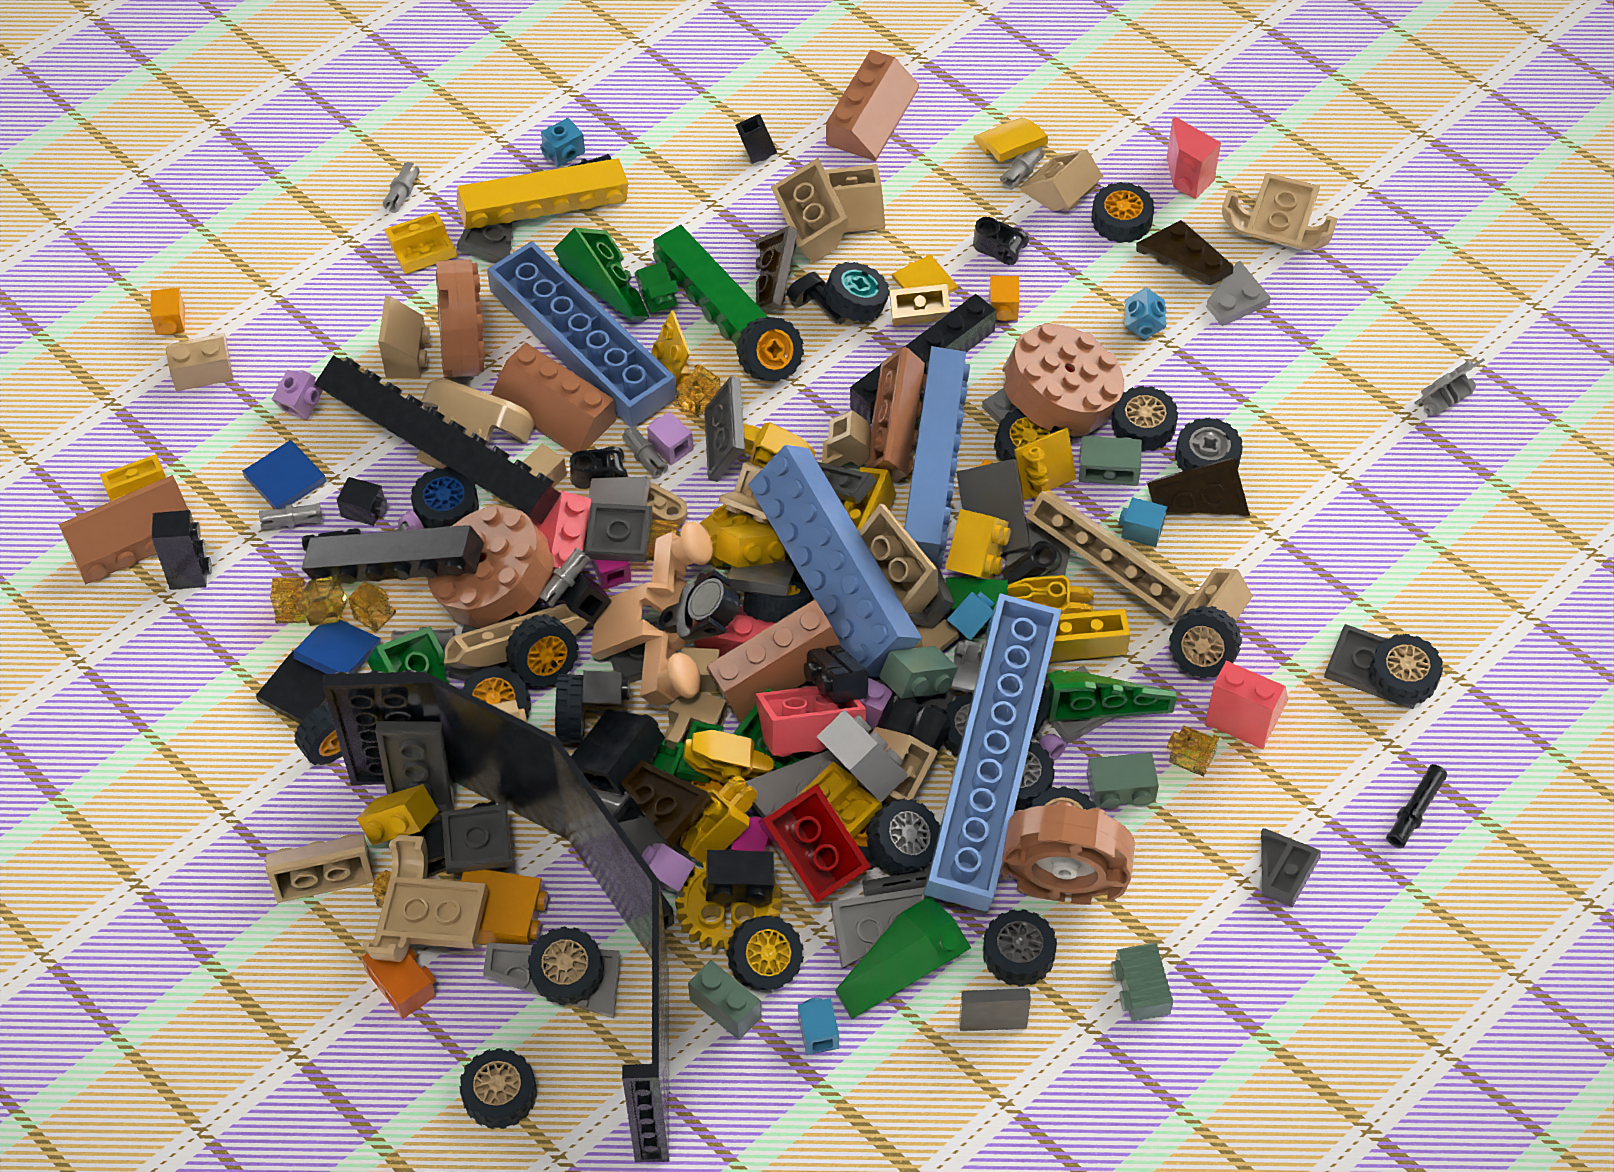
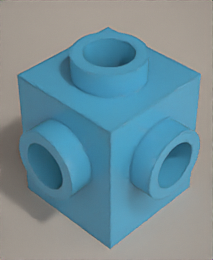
[540,118,585,167]
[1124,287,1167,339]

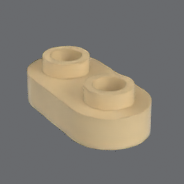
[646,482,688,527]

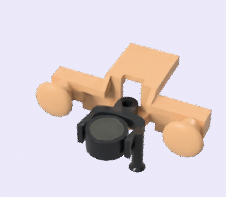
[591,521,740,707]

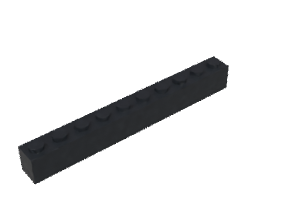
[314,355,561,524]

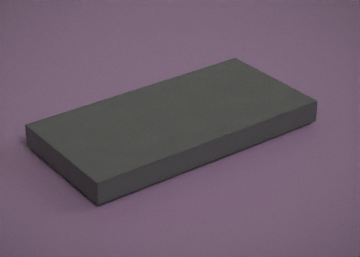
[375,721,455,813]

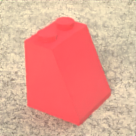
[1205,661,1288,749]

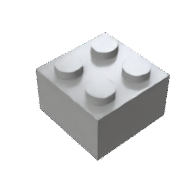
[817,710,909,803]

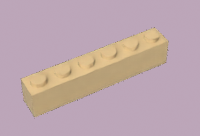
[1025,491,1196,620]

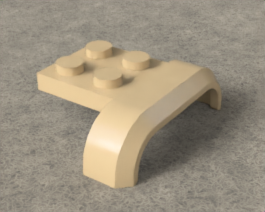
[1222,172,1338,250]
[416,378,535,469]
[363,835,488,962]

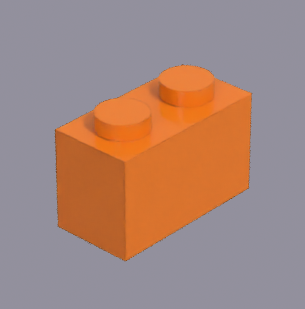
[361,946,436,1020]

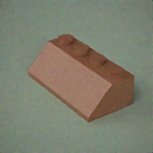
[826,49,919,161]
[491,342,616,454]
[865,347,926,482]
[58,475,189,585]
[706,599,842,723]

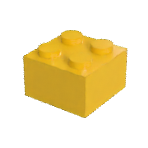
[945,509,1011,579]

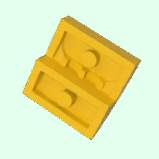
[973,117,1048,162]
[384,211,457,274]
[99,454,166,502]
[797,762,883,838]

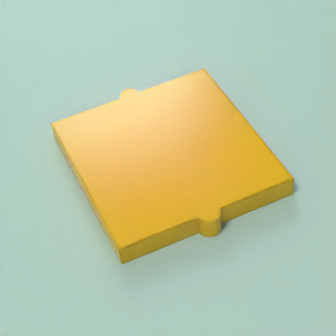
[892,254,958,294]

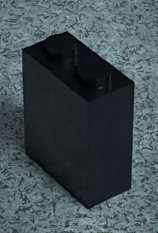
[571,709,665,795]

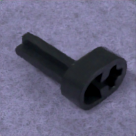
[786,272,845,324]

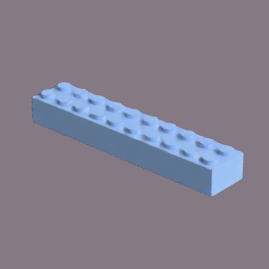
[923,593,1061,912]

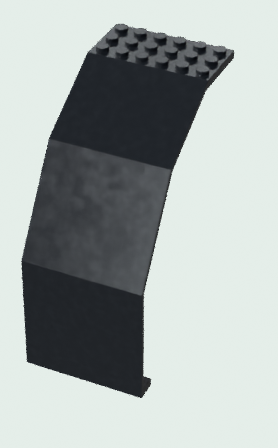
[323,670,669,1163]

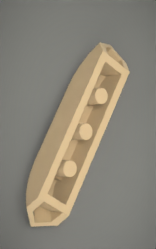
[444,604,588,670]

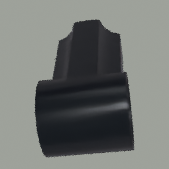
[1001,541,1062,585]

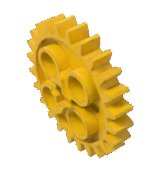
[675,861,782,954]

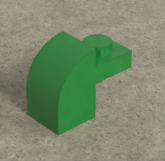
[634,262,679,313]

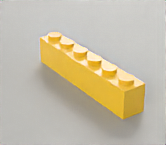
[457,158,629,229]

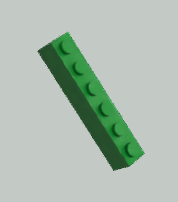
[652,224,768,349]

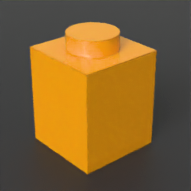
[989,275,1020,321]
[150,288,185,335]

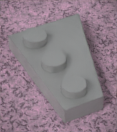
[746,750,850,818]
[830,887,929,969]

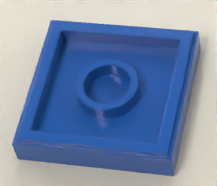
[242,440,327,509]
[293,615,381,674]

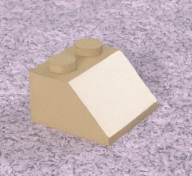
[1019,149,1104,211]
[378,296,430,379]
[166,333,233,392]

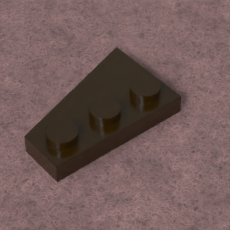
[1136,220,1233,285]
[1146,457,1250,516]
[621,760,713,847]

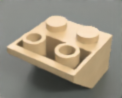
[825,164,885,233]
[850,727,938,804]

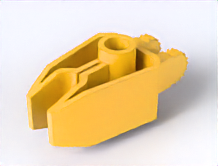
[743,422,816,468]
[1007,575,1094,614]
[683,730,775,784]
[680,775,758,863]

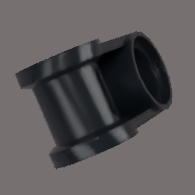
[973,217,1029,265]
[569,446,628,489]

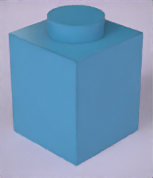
[1118,497,1167,547]
[947,591,994,640]
[798,998,839,1055]

